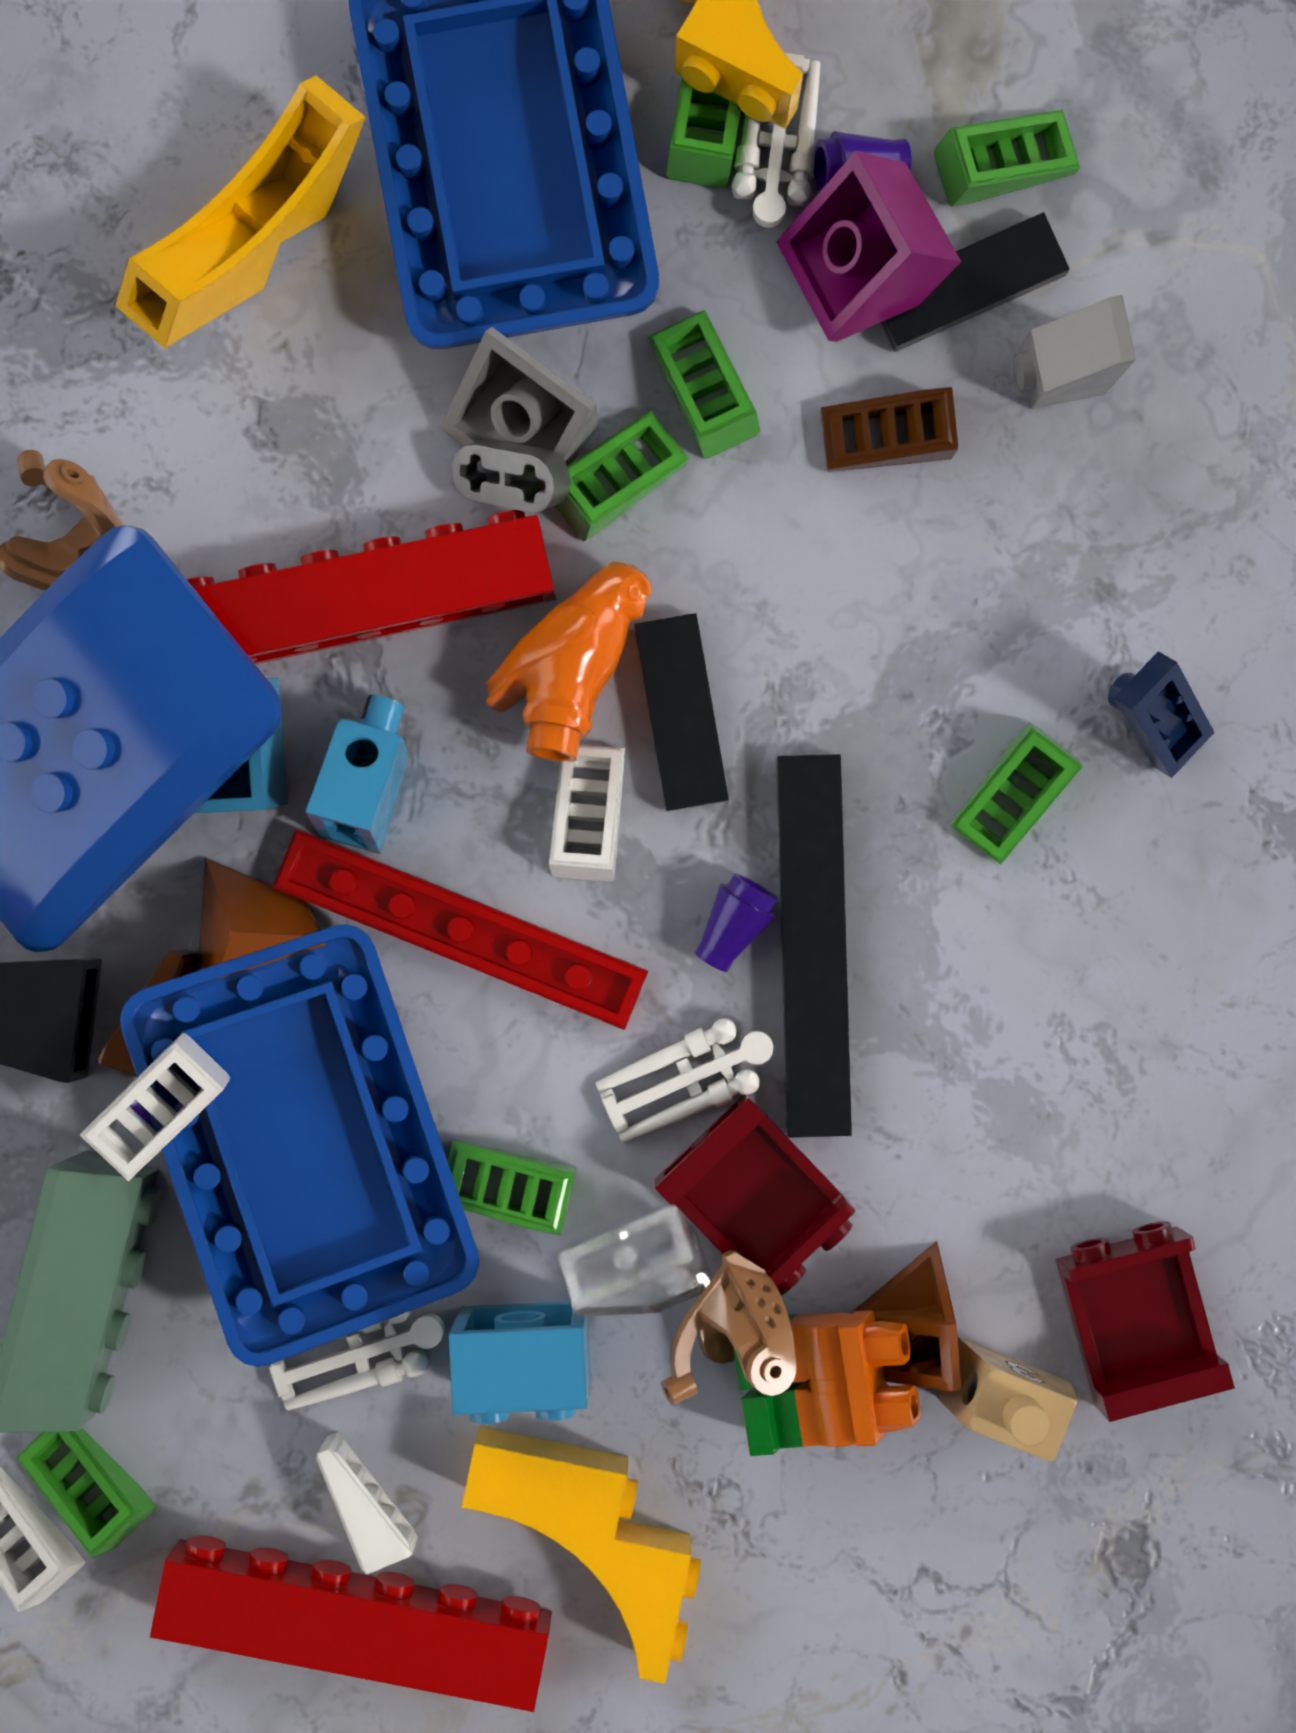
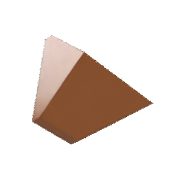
[198,858,326,980]
[848,1241,962,1392]

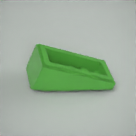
[666,78,741,188]
[934,109,1080,207]
[648,310,760,458]
[555,410,689,541]
[951,722,1083,865]
[448,1140,577,1236]
[16,1428,156,1557]

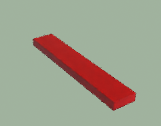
[272,829,649,1030]

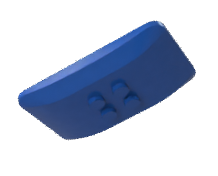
[349,0,659,349]
[0,525,282,952]
[120,924,479,1367]

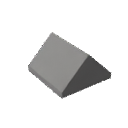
[440,327,599,492]

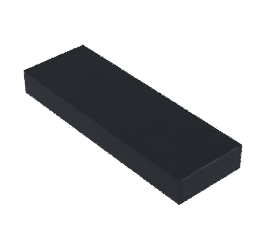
[881,212,1070,352]
[634,613,729,812]

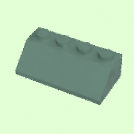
[0,1151,162,1433]

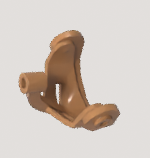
[0,450,124,591]
[661,1250,796,1406]

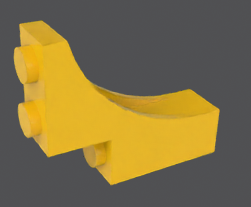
[674,0,803,129]
[115,75,366,349]
[461,1426,701,1684]

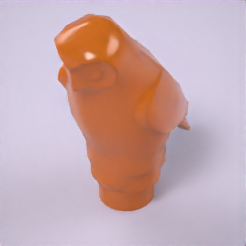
[485,561,652,762]

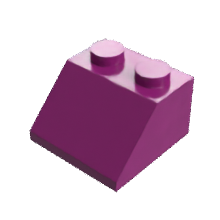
[776,151,961,342]

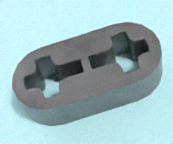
[451,439,571,513]

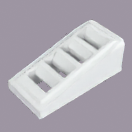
[549,745,625,882]
[80,1033,230,1181]
[315,1432,418,1575]
[0,1466,86,1612]

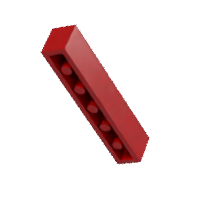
[187,510,557,665]
[149,1535,552,1712]

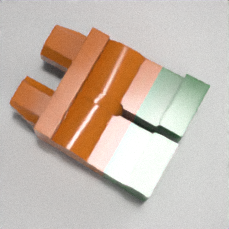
[733,1310,921,1456]

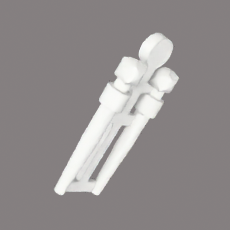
[732,53,821,228]
[595,1018,774,1143]
[269,1311,445,1411]

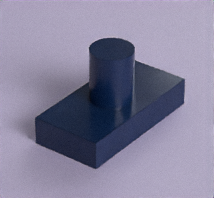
[1108,651,1215,778]

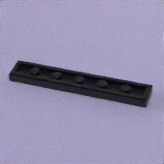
[776,754,852,1138]

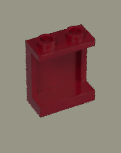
[654,1094,856,1296]
[1055,1222,1235,1422]

